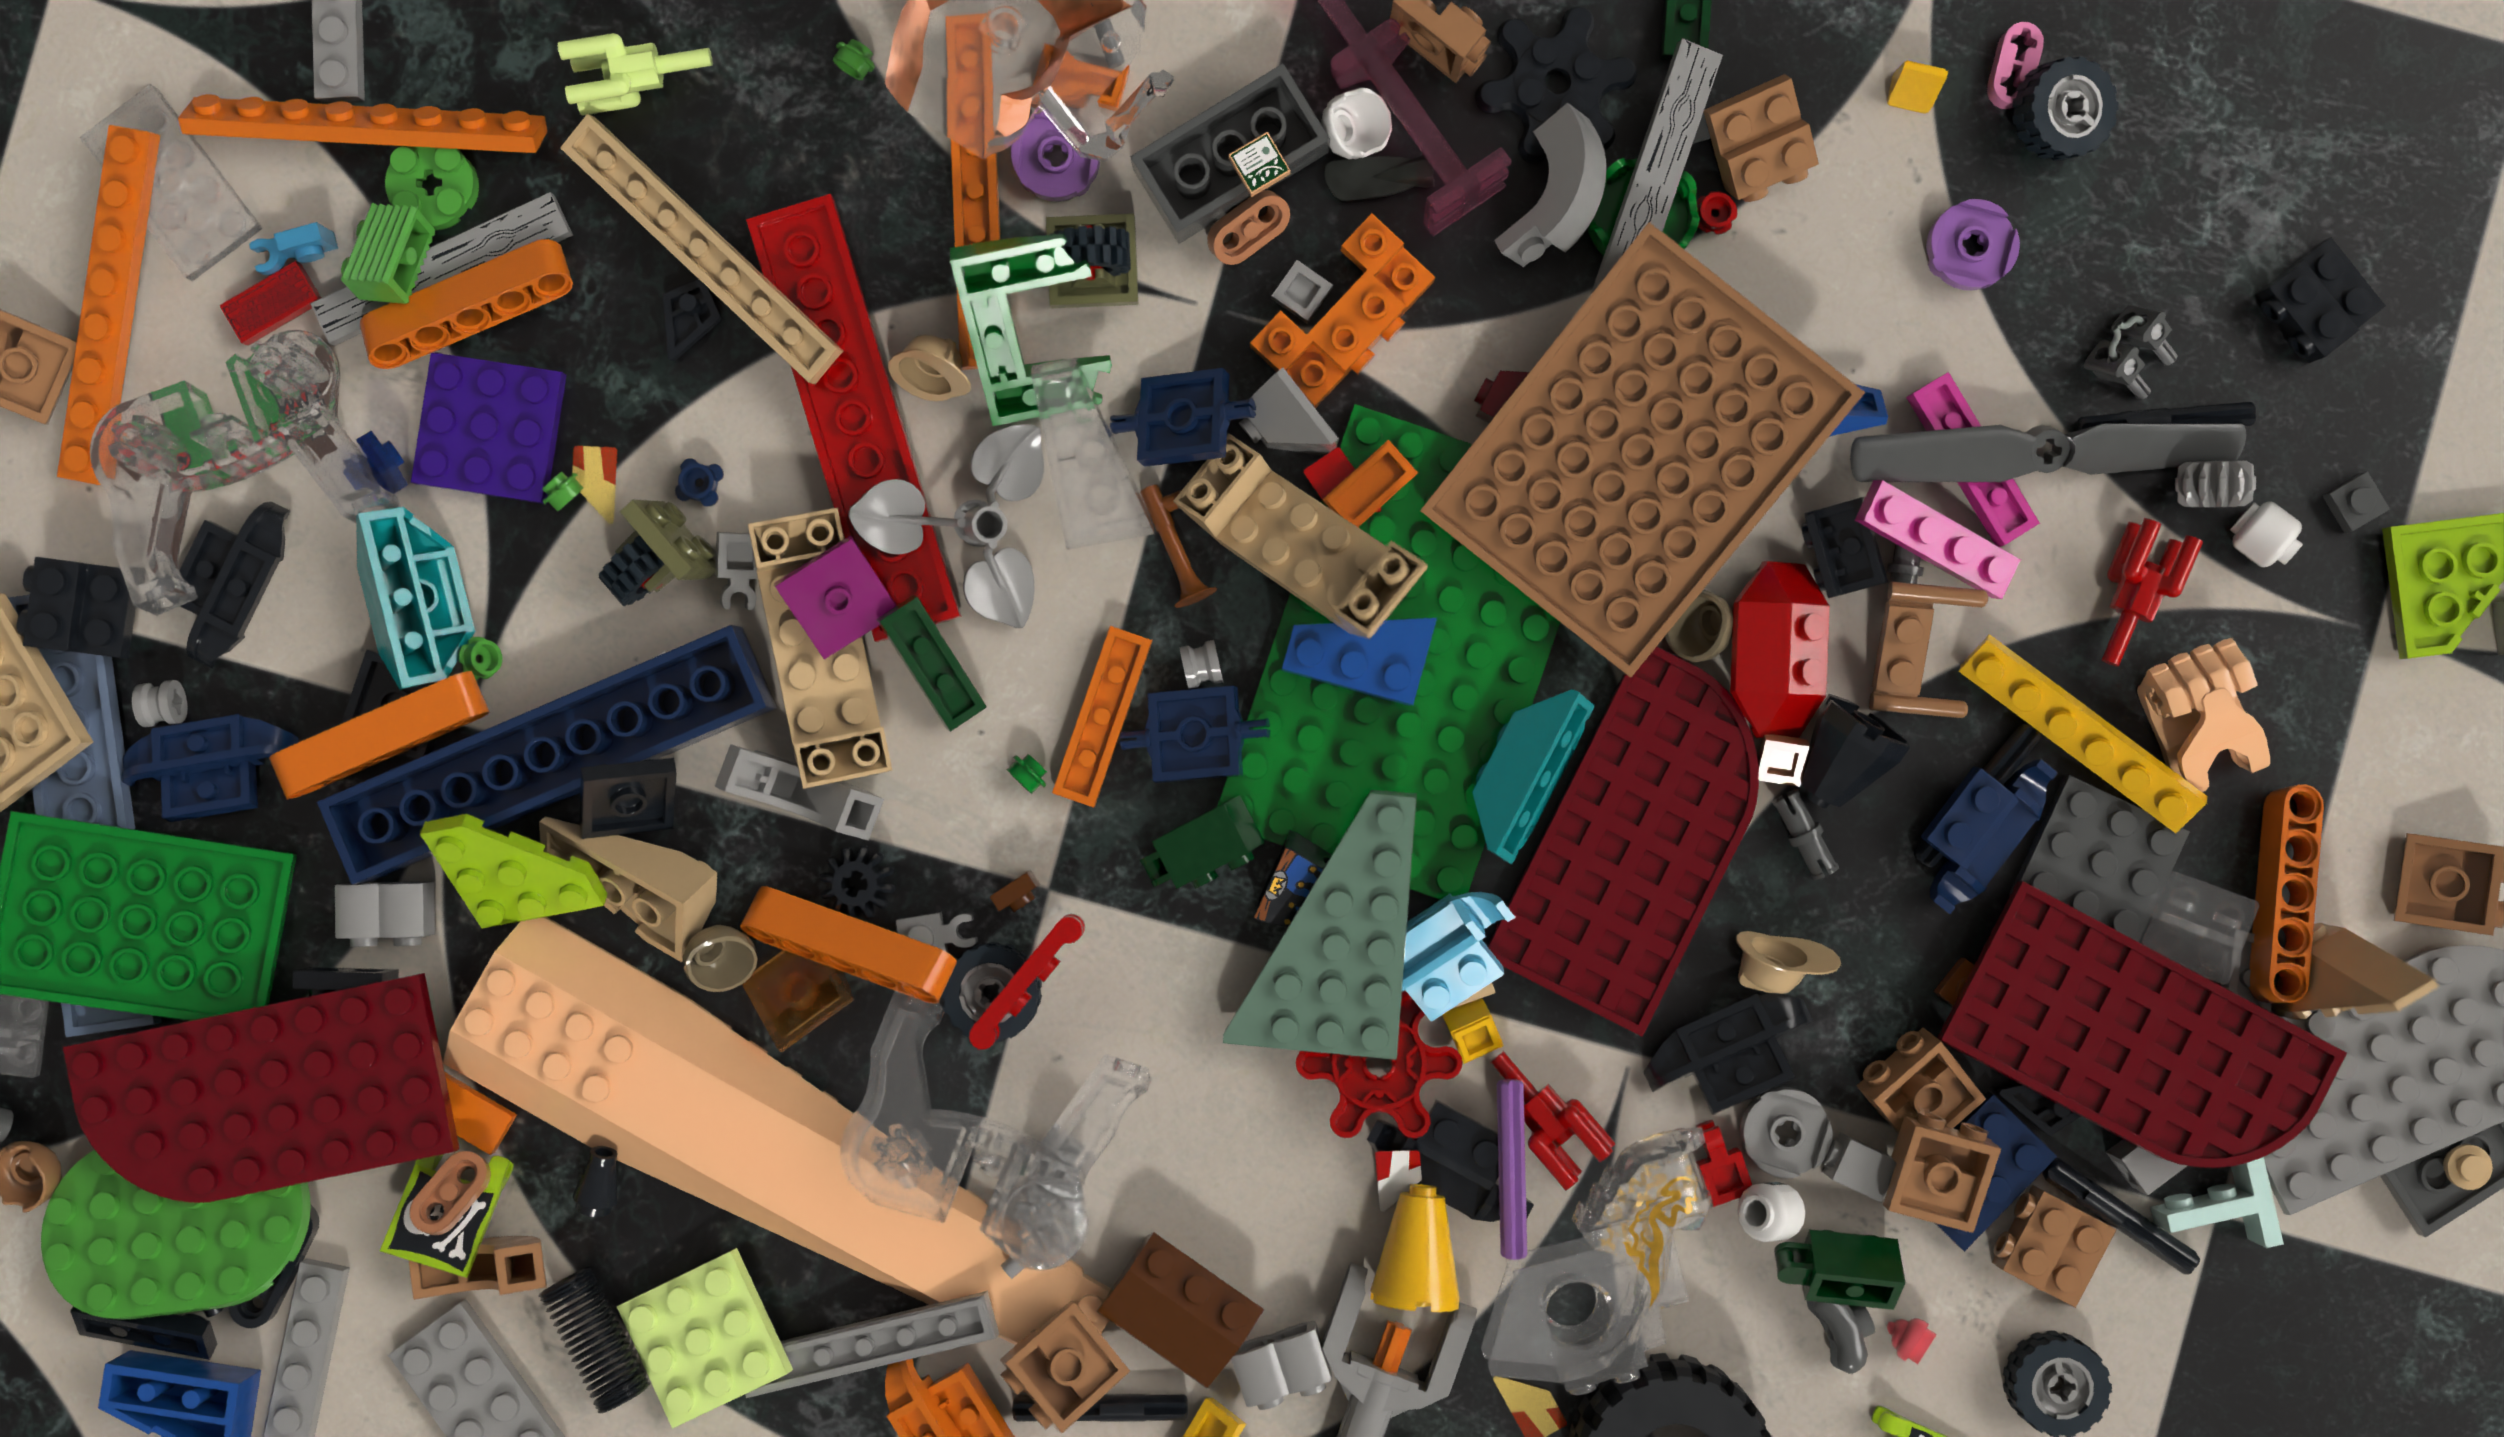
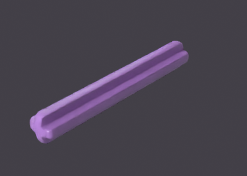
[1497,1079,1527,1260]

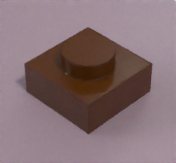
[989,870,1040,913]

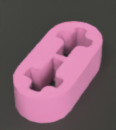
[1987,22,2044,109]

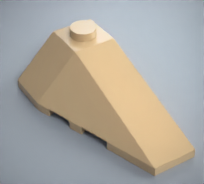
[539,816,717,962]
[2272,923,2439,1020]

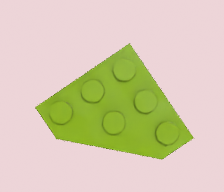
[2382,513,2504,659]
[420,814,608,929]

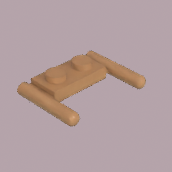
[1869,582,1988,718]

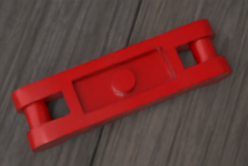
[969,914,1085,1050]

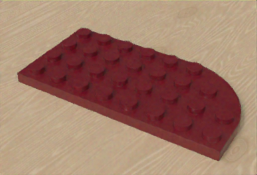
[1487,647,1759,1037]
[1937,881,2347,1168]
[63,973,460,1203]

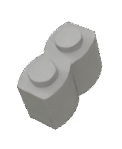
[335,881,435,947]
[1231,1321,1332,1410]

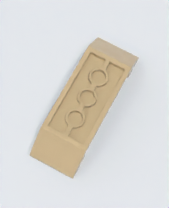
[1173,434,1428,639]
[748,508,892,789]

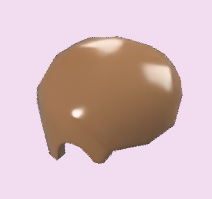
[0,1141,62,1213]

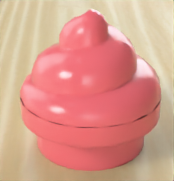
[1887,1318,1937,1365]

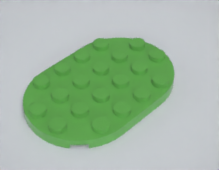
[41,1150,311,1320]

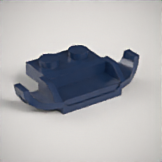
[122,714,299,822]
[1920,759,2058,914]

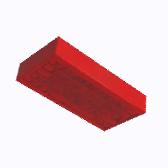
[219,261,321,346]

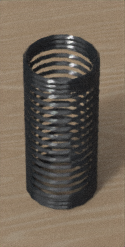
[538,1267,650,1414]

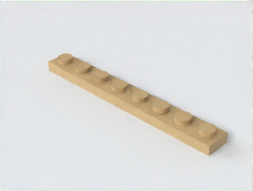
[560,114,843,384]

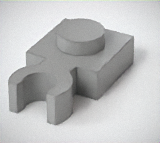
[715,532,758,610]
[896,912,978,953]

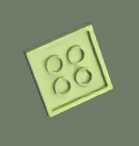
[617,1248,793,1429]

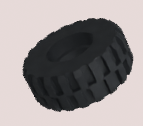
[1569,1353,1772,1437]

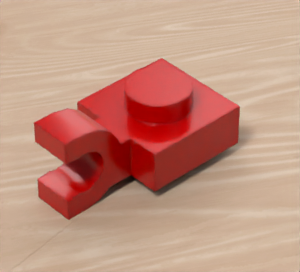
[1695,1120,1752,1207]

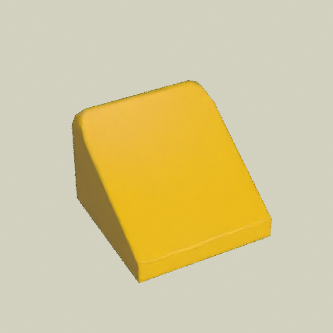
[1887,60,1948,114]
[1442,998,1504,1064]

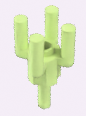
[558,33,713,116]

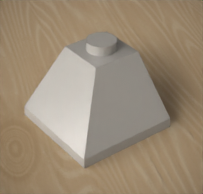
[1239,368,1339,455]

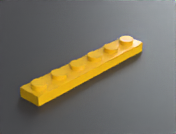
[1959,634,2207,833]

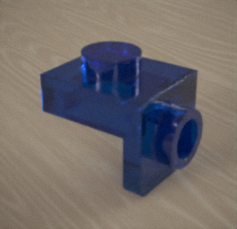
[345,430,408,507]

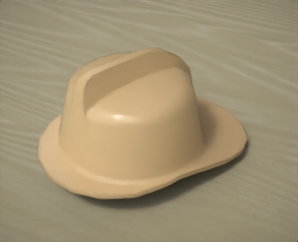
[888,334,971,402]
[1736,931,1841,994]

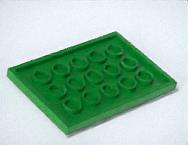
[0,811,297,1021]

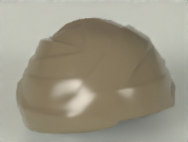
[1665,590,1733,663]
[683,925,758,992]

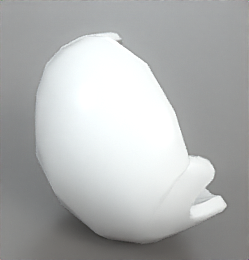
[1321,88,1392,160]

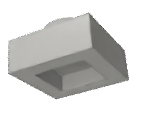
[1271,260,1333,324]

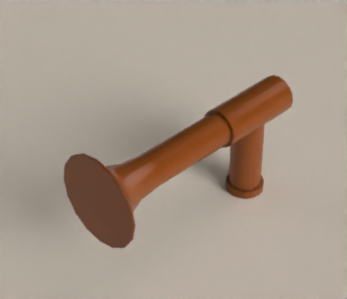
[1140,484,1217,608]

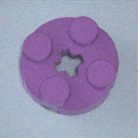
[1011,109,1101,202]
[1926,199,2020,291]

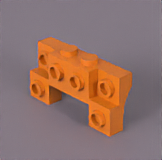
[1250,213,1435,408]

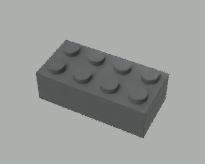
[1130,63,1330,244]

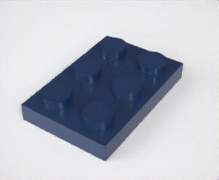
[1934,1092,2057,1252]

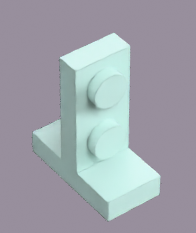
[2150,1157,2284,1248]

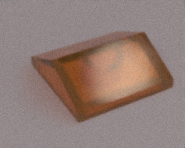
[742,950,854,1052]

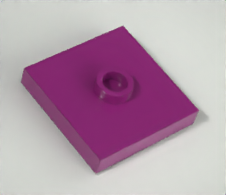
[774,535,897,659]

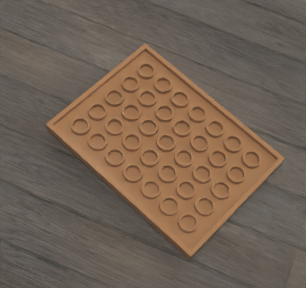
[1420,222,1865,678]

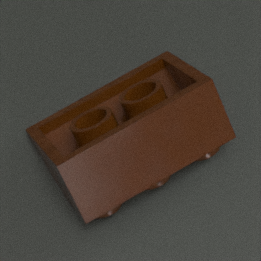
[1097,1232,1264,1388]

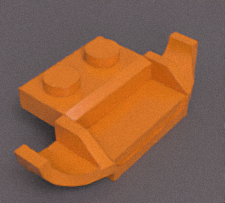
[885,1358,1015,1437]

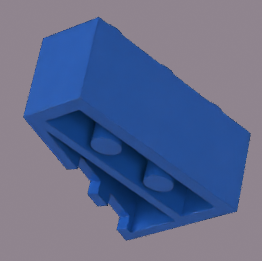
[1281,618,1437,706]
[98,1350,261,1437]

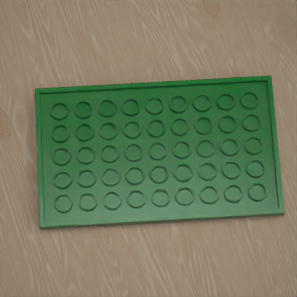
[1217,404,1560,900]

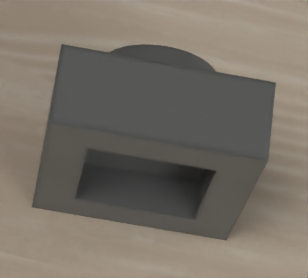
[2322,471,2390,533]

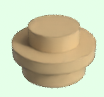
[2443,1144,2493,1190]

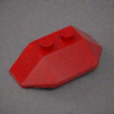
[1730,561,1830,738]

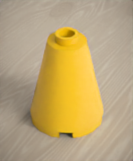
[1370,1184,1460,1312]

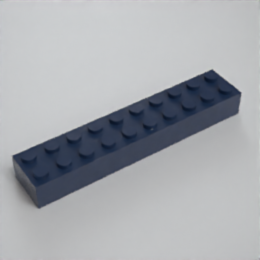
[317,625,777,885]

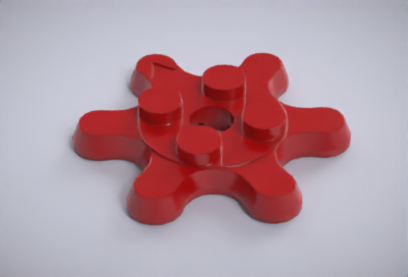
[1295,990,1463,1139]

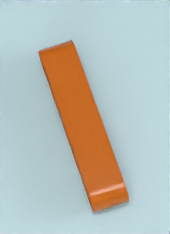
[360,239,573,369]
[269,671,490,799]
[2249,784,2324,1003]
[740,886,957,1004]

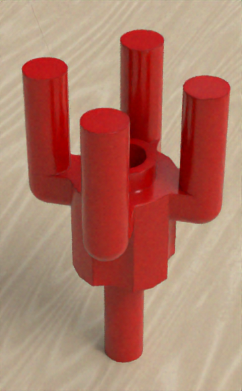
[2102,518,2203,667]
[1490,1051,1616,1191]

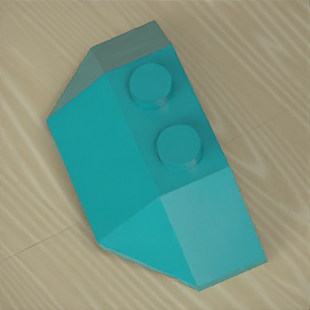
[356,507,476,689]
[1472,689,1595,864]

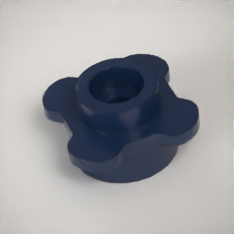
[675,458,724,507]

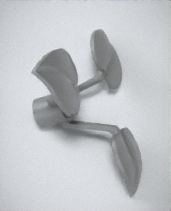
[848,425,1044,628]

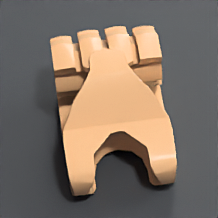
[2137,638,2270,792]

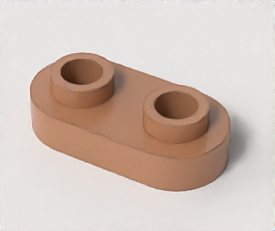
[1207,190,1290,265]
[410,1151,491,1235]

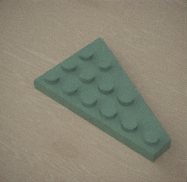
[1223,790,1417,1060]

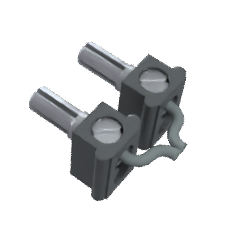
[2084,305,2177,400]

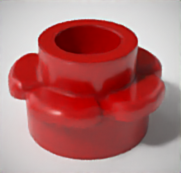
[1697,191,1737,235]

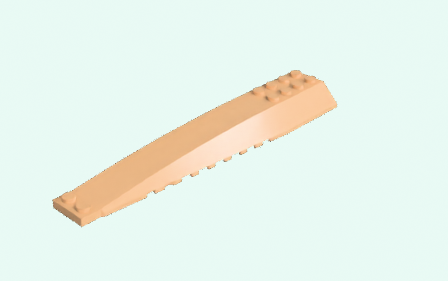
[443,917,1112,1345]

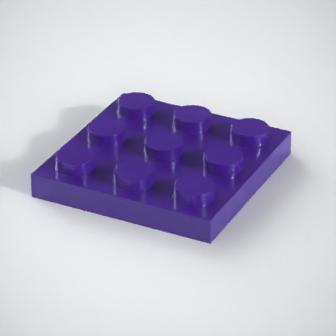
[411,352,567,504]

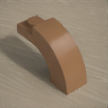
[408,1236,547,1300]

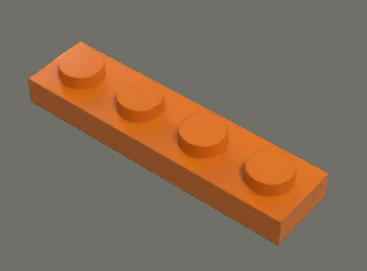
[1052,626,1153,808]

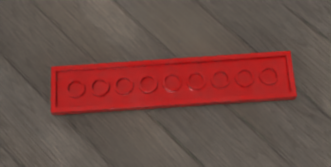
[746,194,962,643]

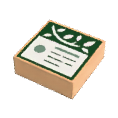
[1229,132,1290,197]

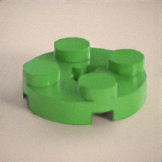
[385,146,479,230]

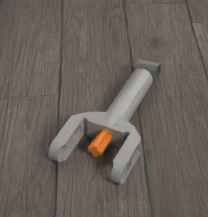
[1322,1263,1477,1437]

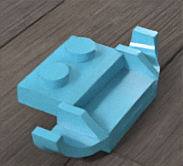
[1402,892,1515,1022]

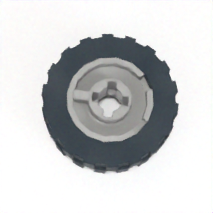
[2012,56,2119,160]
[941,942,1042,1043]
[2003,1331,2112,1437]

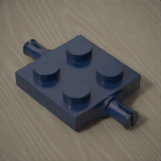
[1110,368,1256,467]
[1120,686,1270,783]

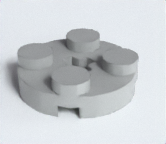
[1740,1087,1833,1178]

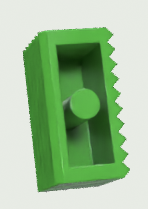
[341,203,435,304]

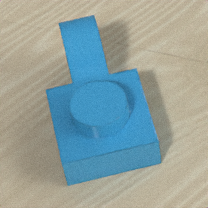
[249,222,338,276]

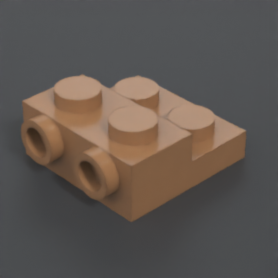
[1388,0,1491,83]
[1704,74,1819,202]
[0,309,77,425]
[2393,833,2504,936]
[1857,1028,1986,1134]
[1883,1111,2001,1233]
[1992,1185,2117,1308]
[1000,1301,1130,1433]

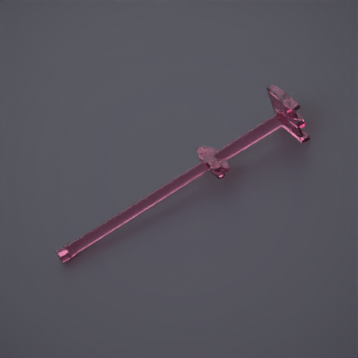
[1317,0,1512,237]

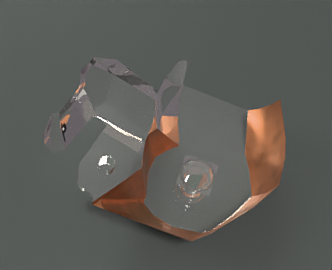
[885,0,1174,162]

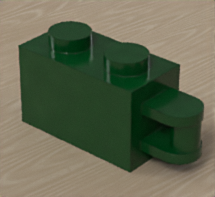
[1140,795,1265,889]
[1774,1229,1906,1310]

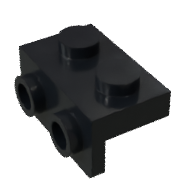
[1801,497,1888,598]

